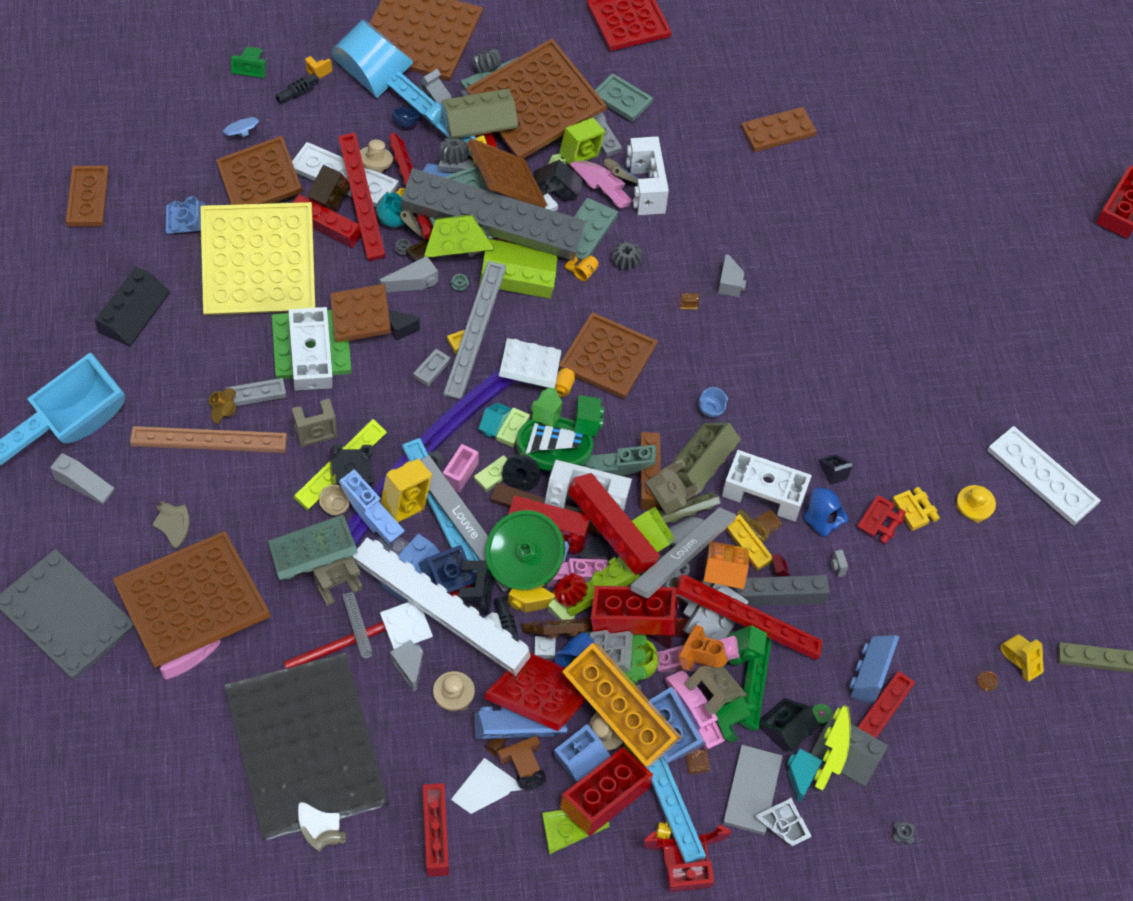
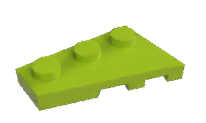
[542,810,609,854]

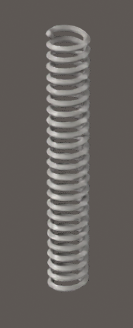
[342,592,372,658]

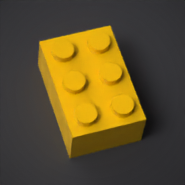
[380,458,432,523]

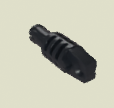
[275,73,319,104]
[494,597,518,642]

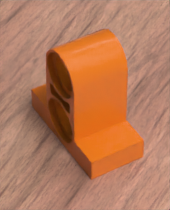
[679,625,728,671]

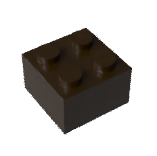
[306,164,350,212]

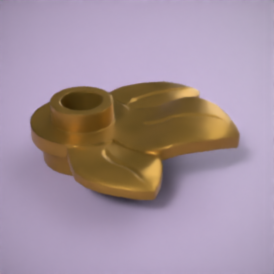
[209,388,236,424]

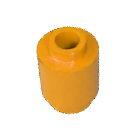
[555,368,575,397]

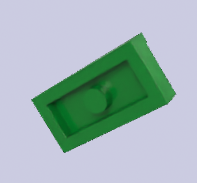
[231,47,266,78]
[715,696,754,743]

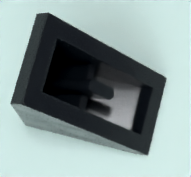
[389,310,420,341]
[819,454,852,485]
[578,533,609,562]

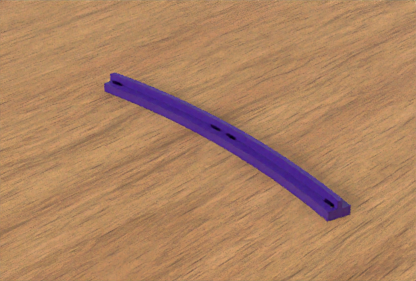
[347,369,517,548]

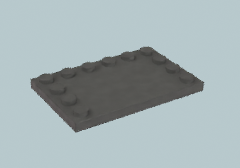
[0,549,135,681]

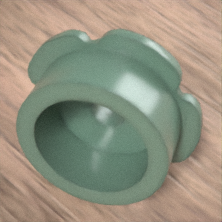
[451,274,469,291]

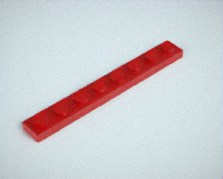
[338,132,386,261]
[389,132,433,240]
[676,574,822,660]

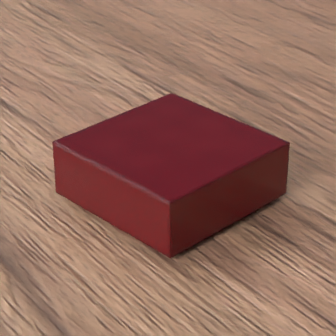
[772,554,790,577]

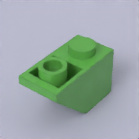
[531,387,563,427]

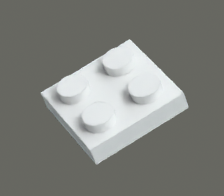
[380,602,433,650]

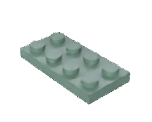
[574,198,618,262]

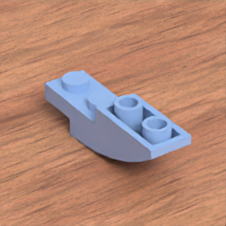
[339,469,405,545]

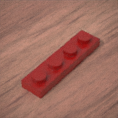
[857,671,915,738]

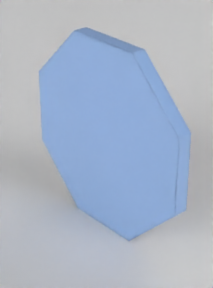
[223,117,259,137]

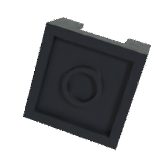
[329,445,375,487]
[459,560,493,615]

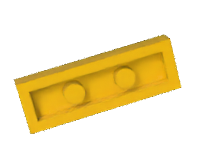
[725,514,773,571]

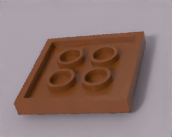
[330,284,391,343]

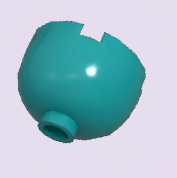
[376,192,405,228]

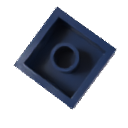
[418,545,476,594]

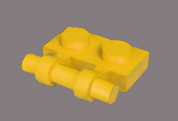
[892,487,940,531]

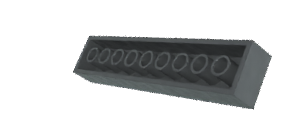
[401,168,586,261]

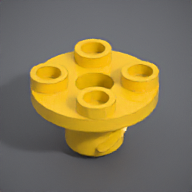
[956,485,996,523]

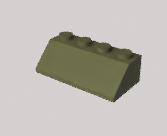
[441,89,518,139]
[672,423,741,490]

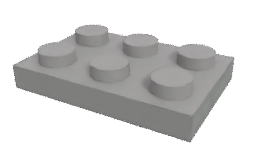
[683,583,749,640]

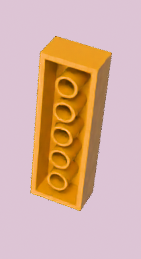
[562,643,682,767]

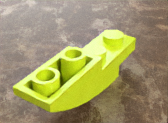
[814,705,851,790]

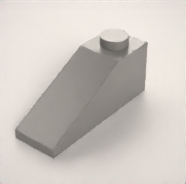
[380,256,438,292]
[50,453,115,504]

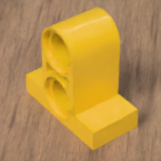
[1000,634,1044,682]

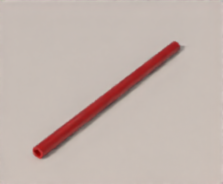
[283,585,473,671]

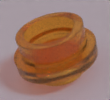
[978,671,999,691]

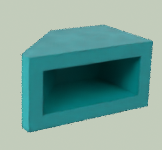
[479,402,512,437]
[787,749,822,803]

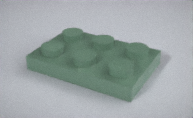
[595,73,653,122]

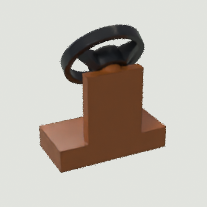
[498,735,546,790]

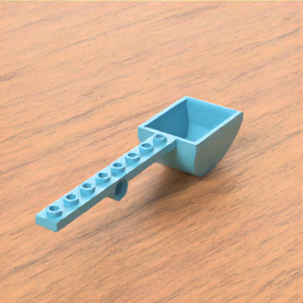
[332,19,476,159]
[0,353,125,466]

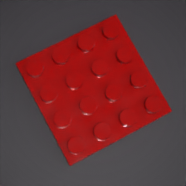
[587,0,672,51]
[485,653,587,731]

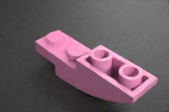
[571,160,633,208]
[546,558,608,587]
[657,636,739,672]
[160,640,221,680]
[665,670,725,751]

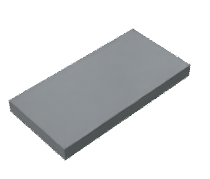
[723,745,782,835]

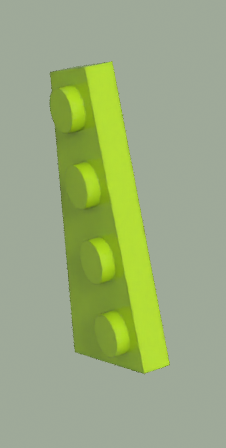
[566,556,641,616]

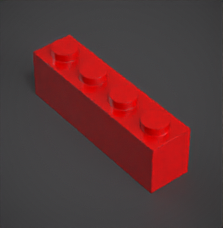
[293,194,362,249]
[423,783,449,877]

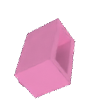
[443,444,479,493]

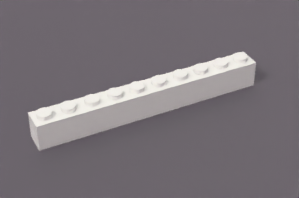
[352,538,530,676]

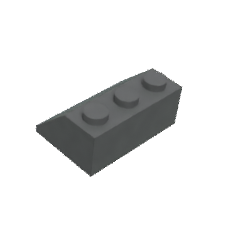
[811,714,888,788]

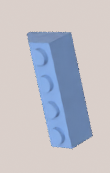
[474,707,567,739]

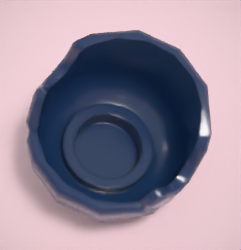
[392,106,420,129]

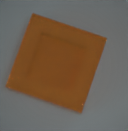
[680,293,700,309]
[755,509,783,536]
[685,750,710,775]

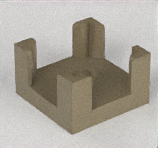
[292,399,338,447]
[646,458,702,515]
[313,557,362,607]
[685,666,747,715]

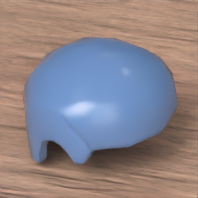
[699,387,728,417]

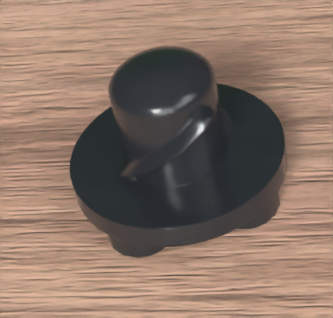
[502,454,541,492]

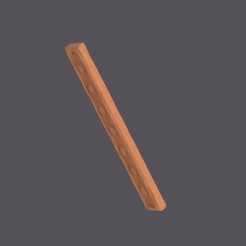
[130,426,287,453]

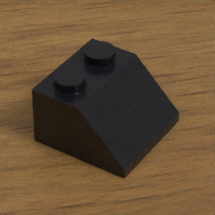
[759,698,820,751]

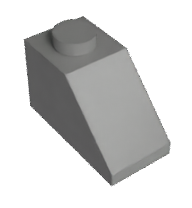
[718,255,746,297]
[390,640,424,692]

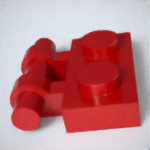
[857,495,906,544]

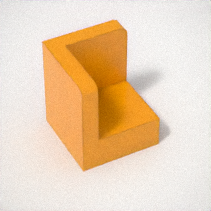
[305,56,332,79]

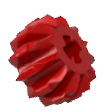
[553,572,589,608]

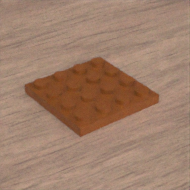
[216,136,303,205]
[468,138,547,208]
[558,312,658,399]

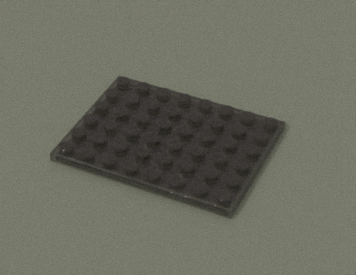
[224,653,389,841]

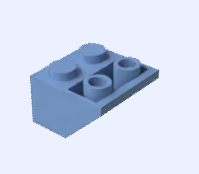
[554,724,611,783]

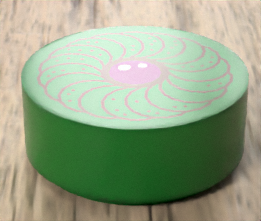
[812,704,832,726]

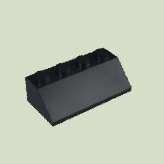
[95,267,170,347]

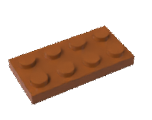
[740,107,817,152]
[66,166,109,226]

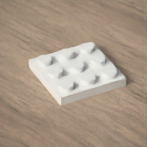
[499,338,561,388]

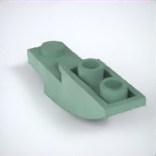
[583,445,656,476]

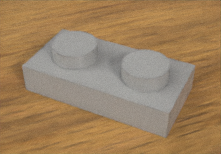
[413,349,451,387]

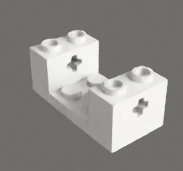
[626,137,669,215]
[289,307,332,391]
[722,450,812,522]
[545,460,632,511]

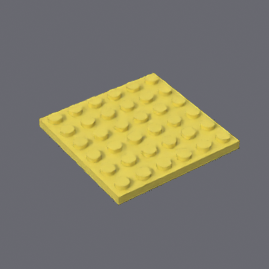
[201,202,315,315]

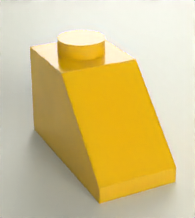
[508,587,556,613]

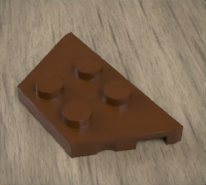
[521,617,592,638]

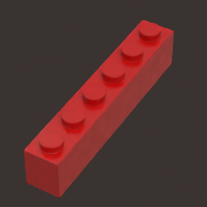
[568,473,660,575]

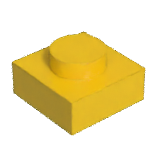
[447,330,465,354]

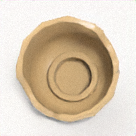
[319,485,351,516]

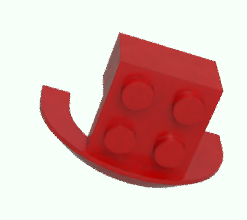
[643,825,731,892]

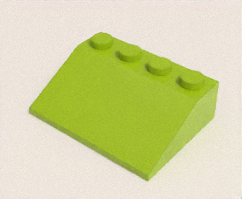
[479,239,557,299]

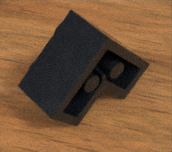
[533,159,583,201]

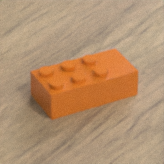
[704,541,749,589]

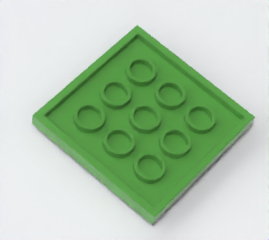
[272,310,352,379]

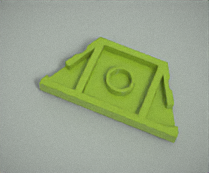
[425,214,494,257]

